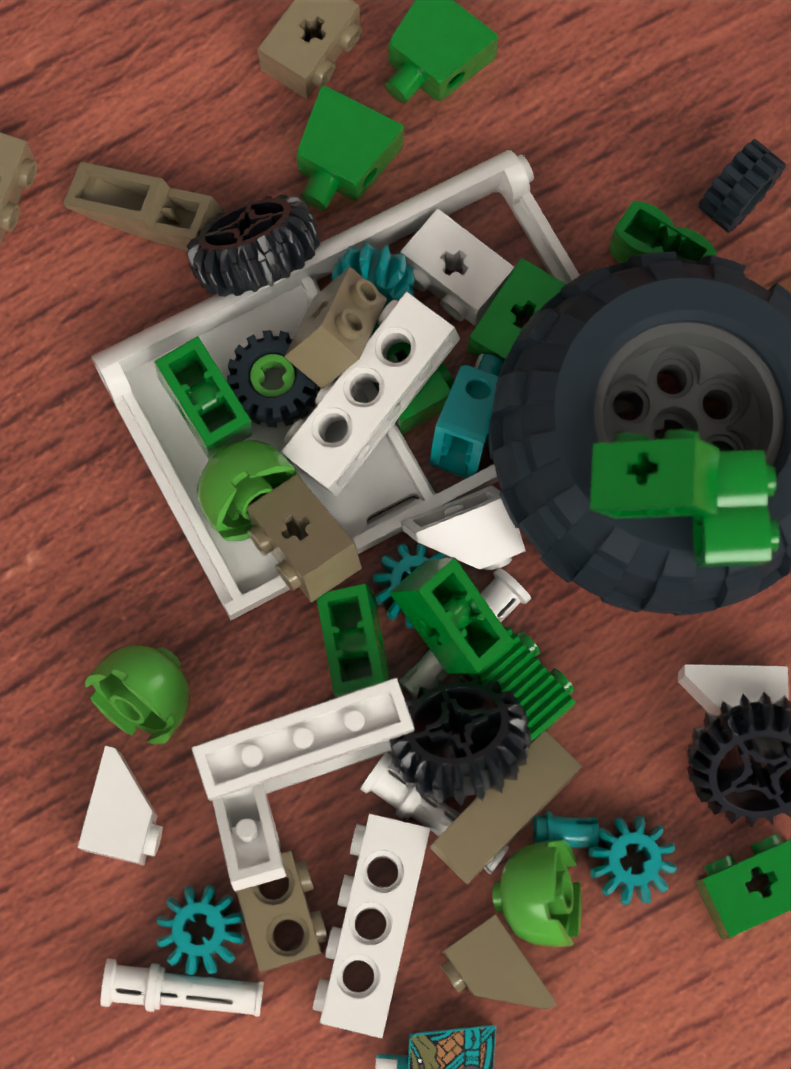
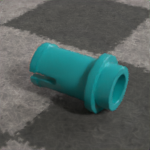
[532,811,599,848]

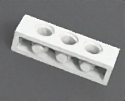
[281,292,460,497]
[313,814,430,1038]

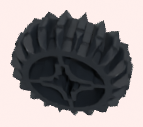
[187,195,320,297]
[389,674,531,806]
[686,692,791,828]

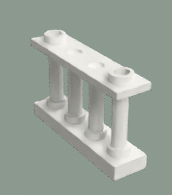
[192,678,414,801]

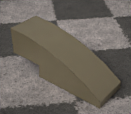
[63,162,226,251]
[430,731,582,885]

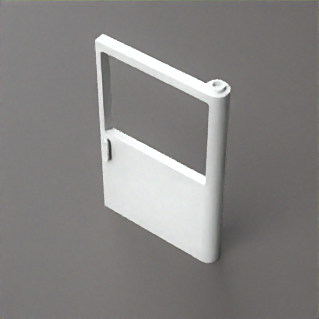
[91,150,635,620]

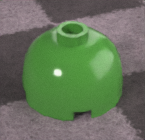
[197,440,301,541]
[85,644,190,744]
[493,839,582,947]

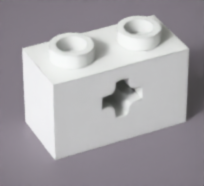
[401,209,514,326]

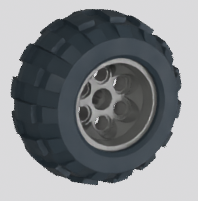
[489,252,791,616]

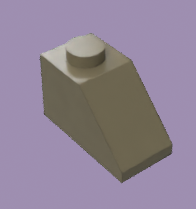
[440,914,557,1010]

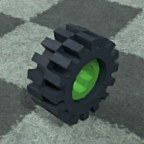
[698,139,786,233]
[227,330,320,428]

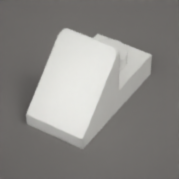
[212,783,286,891]

